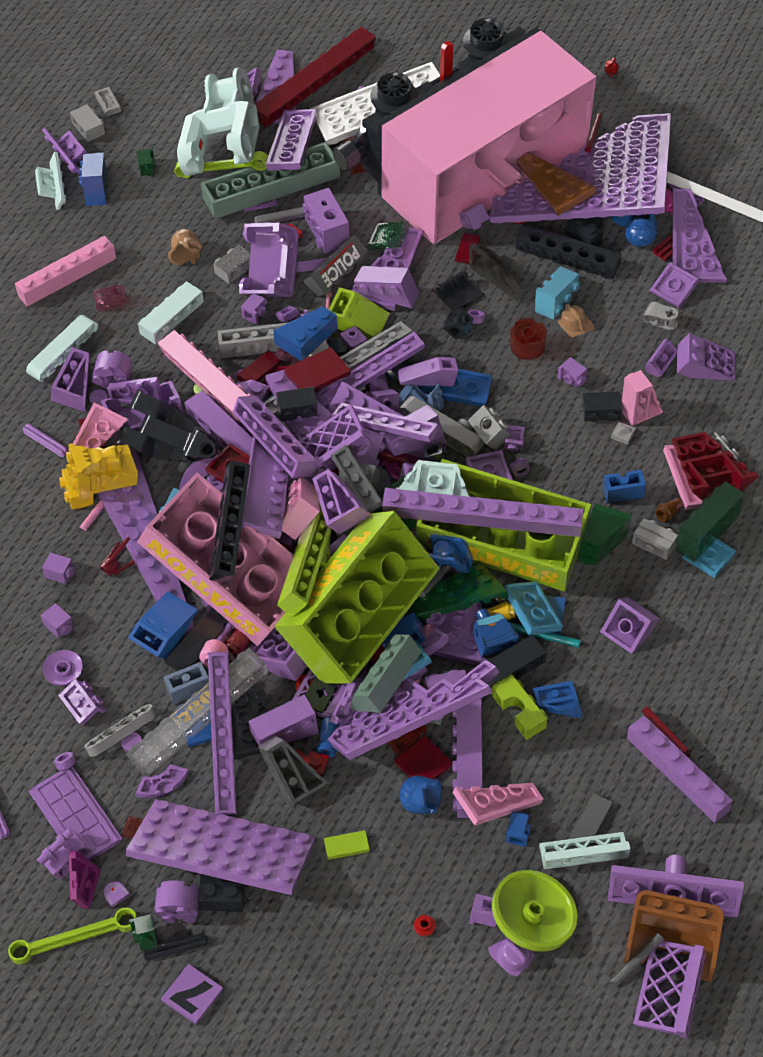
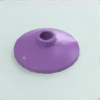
[42,650,83,686]

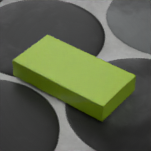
[324,830,370,860]

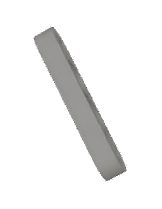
[84,704,157,757]

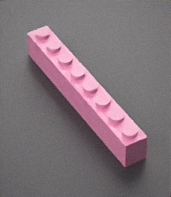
[158,330,251,424]

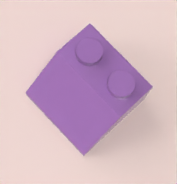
[600,597,660,654]

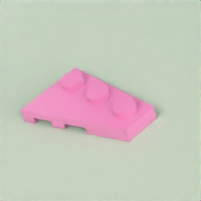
[73,402,128,449]

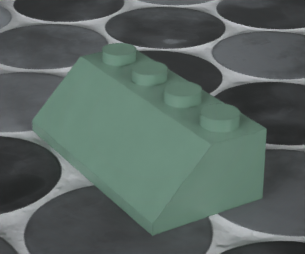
[350,634,422,713]

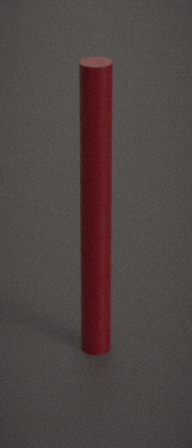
[585,113,602,153]

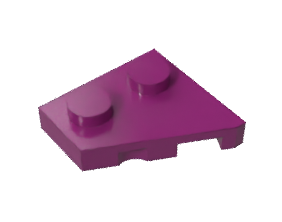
[69,851,101,909]

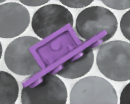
[42,128,88,175]

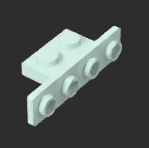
[35,152,66,210]

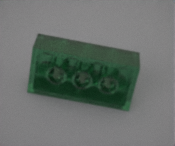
[676,482,745,563]

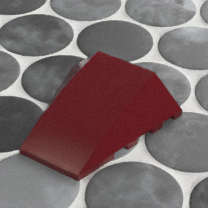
[672,432,759,503]

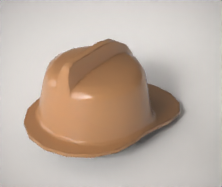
[558,304,594,337]

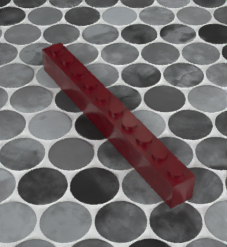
[254,26,376,128]

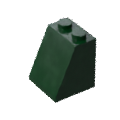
[578,503,632,566]

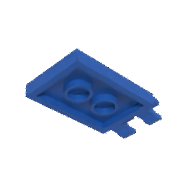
[421,369,492,407]

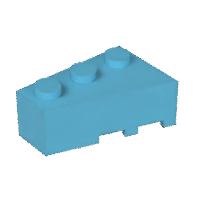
[535,266,580,320]

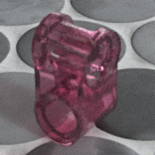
[92,284,128,312]

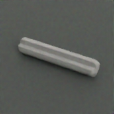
[255,207,305,223]

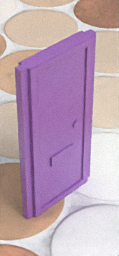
[29,766,123,861]

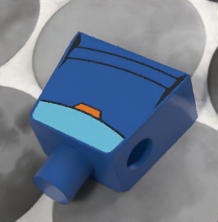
[473,609,519,658]

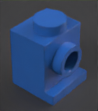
[506,812,531,847]

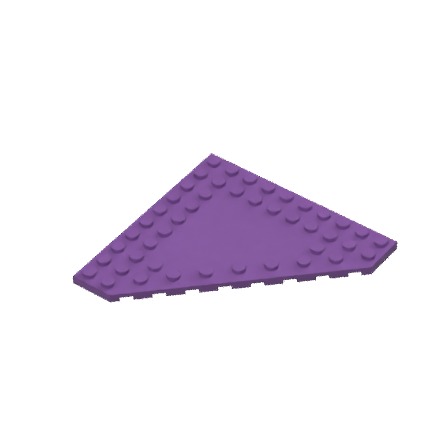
[490,113,671,224]

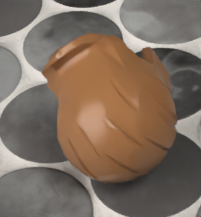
[168,229,203,265]

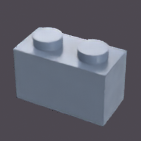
[163,662,209,705]

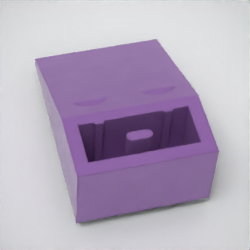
[677,333,735,380]

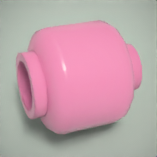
[200,639,229,668]

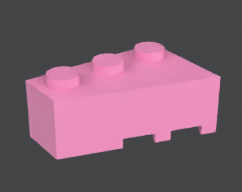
[622,370,663,426]
[282,477,320,540]

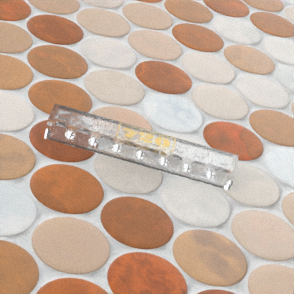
[126,648,268,777]

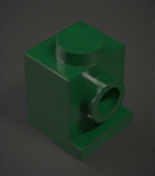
[136,148,156,176]
[129,914,158,951]

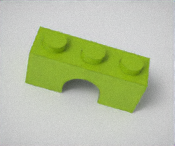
[491,675,548,740]

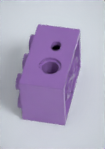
[302,188,350,254]

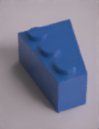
[79,153,106,206]
[273,306,338,361]

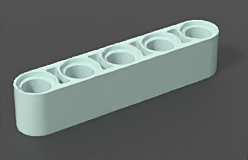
[26,315,98,382]

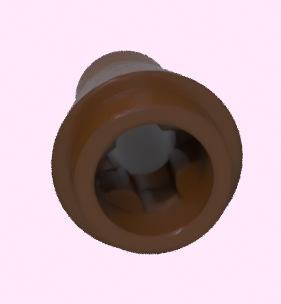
[655,498,683,522]

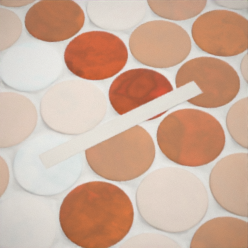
[667,172,763,222]

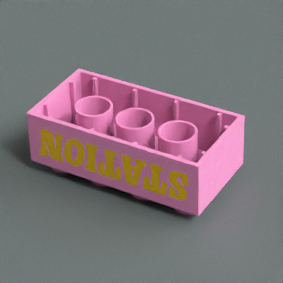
[137,472,294,646]

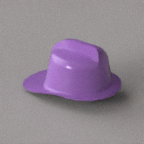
[488,938,535,976]

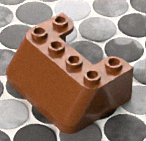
[624,890,724,982]

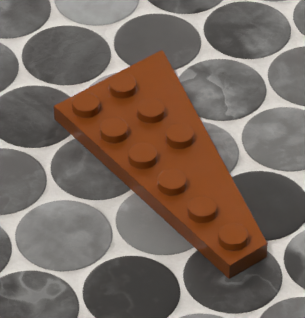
[516,152,596,216]

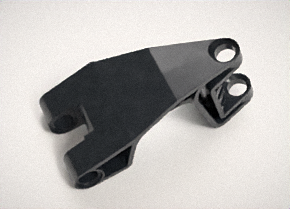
[115,391,224,461]

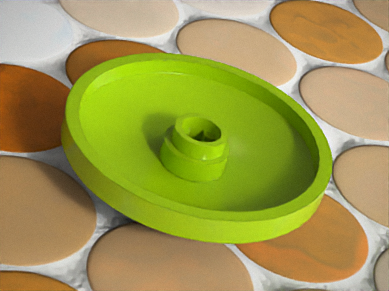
[492,870,577,952]

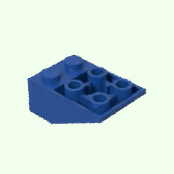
[128,591,198,660]

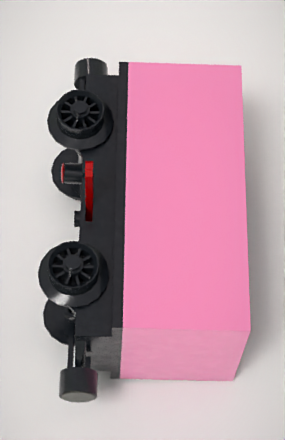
[332,18,596,245]

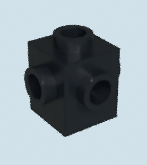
[443,308,474,339]

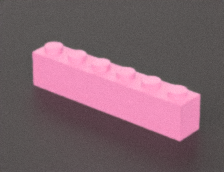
[15,236,116,307]

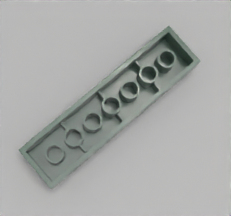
[201,142,340,219]

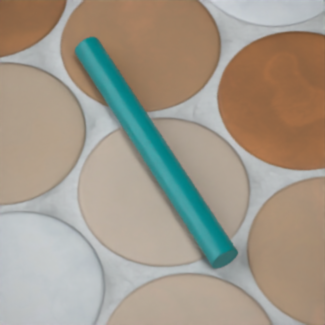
[508,622,580,648]

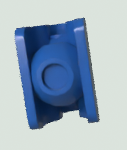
[429,534,473,573]

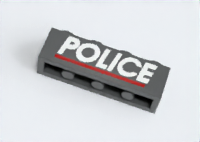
[304,235,368,297]

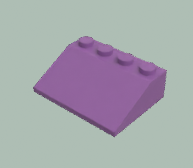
[243,627,307,681]

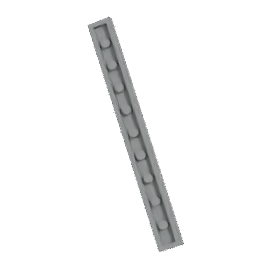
[263,321,412,417]

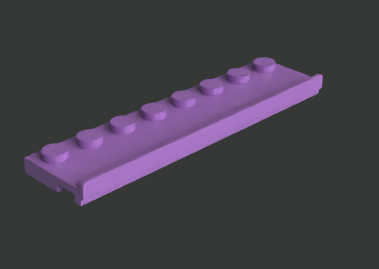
[241,436,289,539]

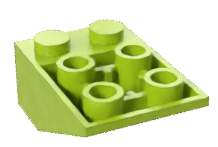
[328,288,390,339]

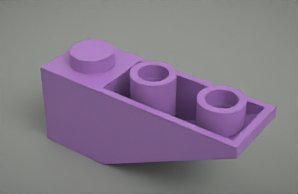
[397,357,458,386]

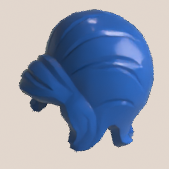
[625,214,658,247]
[399,776,441,814]

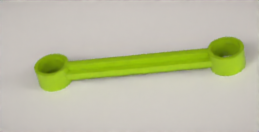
[174,151,268,178]
[8,908,137,965]

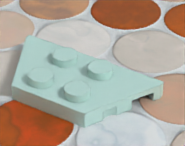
[397,460,470,497]

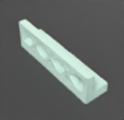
[539,832,630,869]

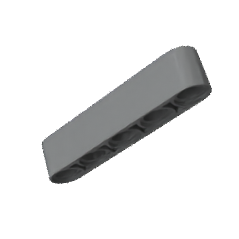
[398,396,484,457]

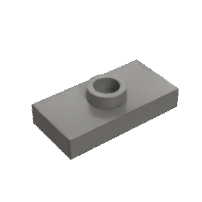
[94,87,122,117]

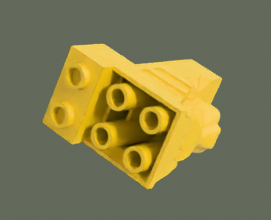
[59,444,138,510]

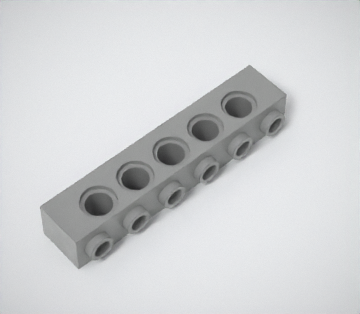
[218,322,327,358]

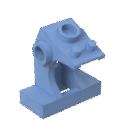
[399,383,444,412]

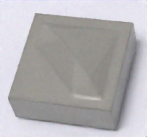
[611,422,636,445]

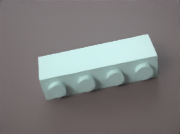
[138,281,204,344]

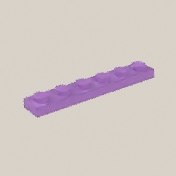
[332,403,439,442]

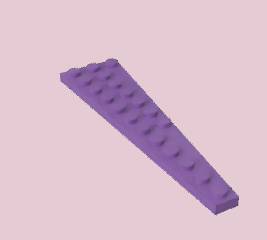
[97,448,194,635]

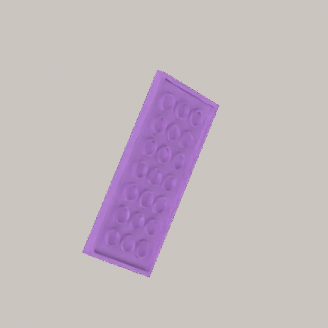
[126,799,316,895]

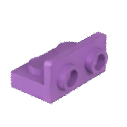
[58,679,106,725]

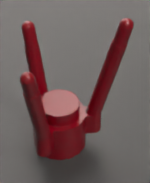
[99,537,135,576]

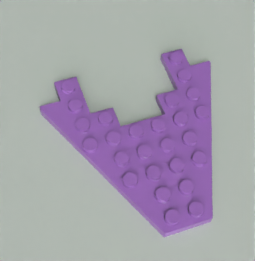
[328,629,499,760]

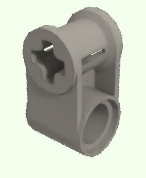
[642,302,678,330]

